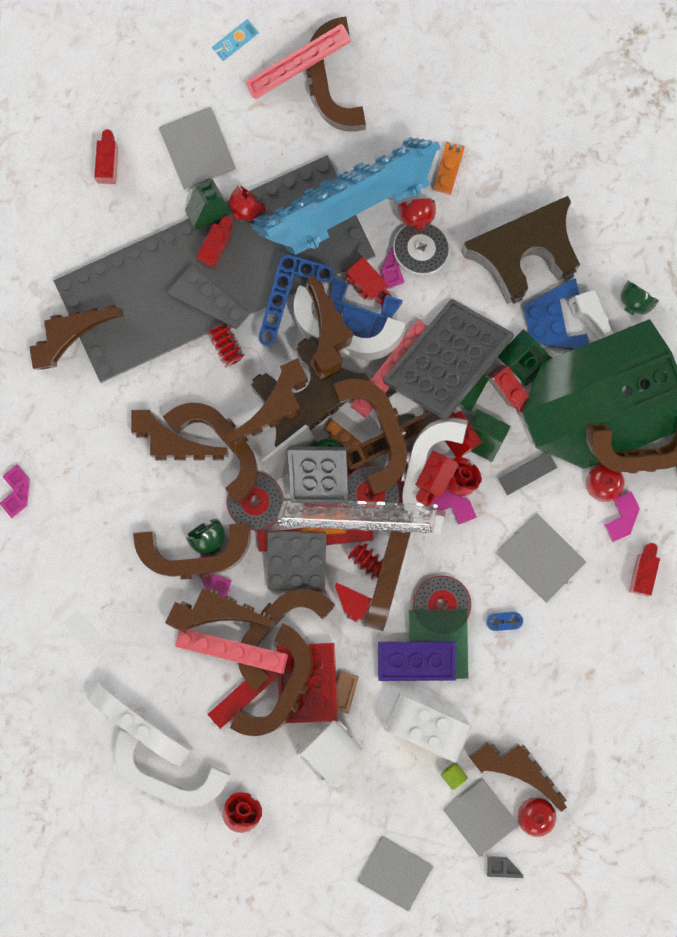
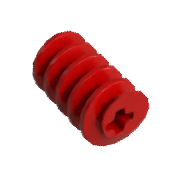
[208,325,245,368]
[348,540,383,580]

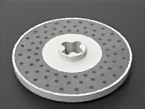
[393,223,450,275]

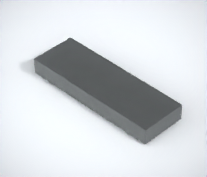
[498,452,558,496]

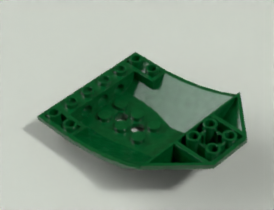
[521,319,677,469]

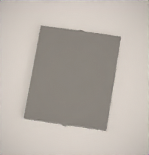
[159,107,236,190]
[497,514,586,603]

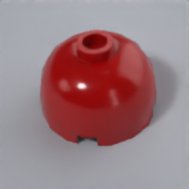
[229,185,267,221]
[398,198,436,230]
[446,457,482,496]
[586,464,625,502]
[222,792,262,833]
[517,797,557,837]

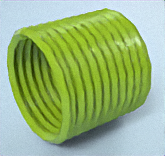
[440,762,468,790]

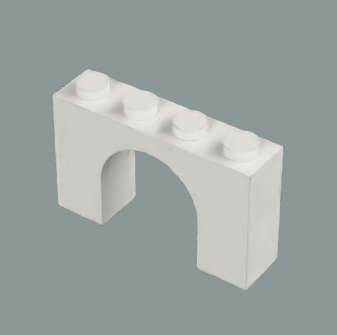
[368,392,450,469]

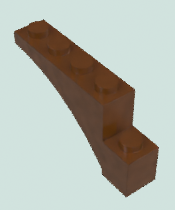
[306,275,353,379]
[29,305,124,370]
[226,358,308,445]
[131,410,229,461]
[347,411,442,470]
[165,588,275,633]
[468,742,567,812]

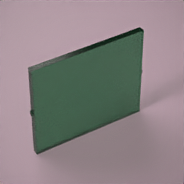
[409,608,469,679]

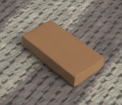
[337,671,359,714]

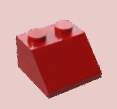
[335,582,372,622]

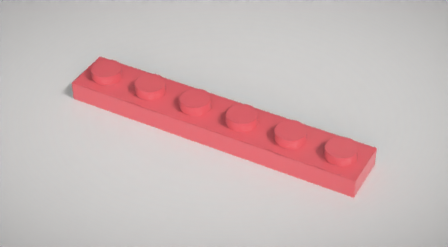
[246,24,352,99]
[350,319,428,418]
[175,630,288,674]

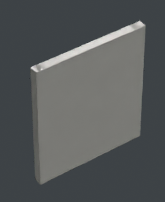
[260,425,317,481]
[443,779,519,857]
[358,837,433,911]

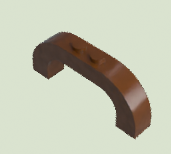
[306,16,366,132]
[333,379,407,495]
[163,403,258,505]
[586,424,677,474]
[364,515,413,632]
[133,522,251,580]
[238,589,336,691]
[230,623,314,736]

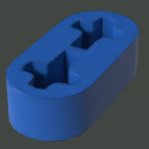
[486,612,523,631]

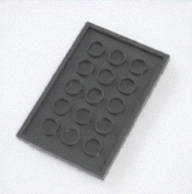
[383,298,514,420]

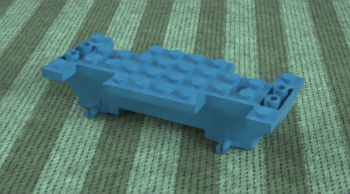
[249,137,441,255]

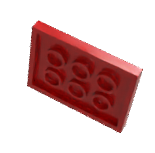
[276,643,339,723]

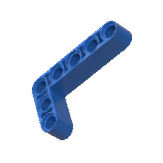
[259,255,333,347]

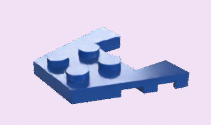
[332,278,403,338]
[523,278,589,350]

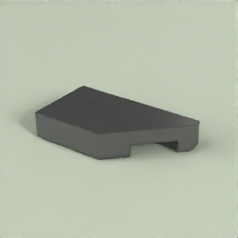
[487,856,524,878]

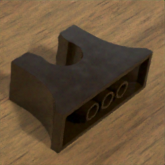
[461,196,580,304]
[251,337,370,448]

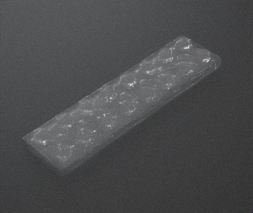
[277,498,437,533]

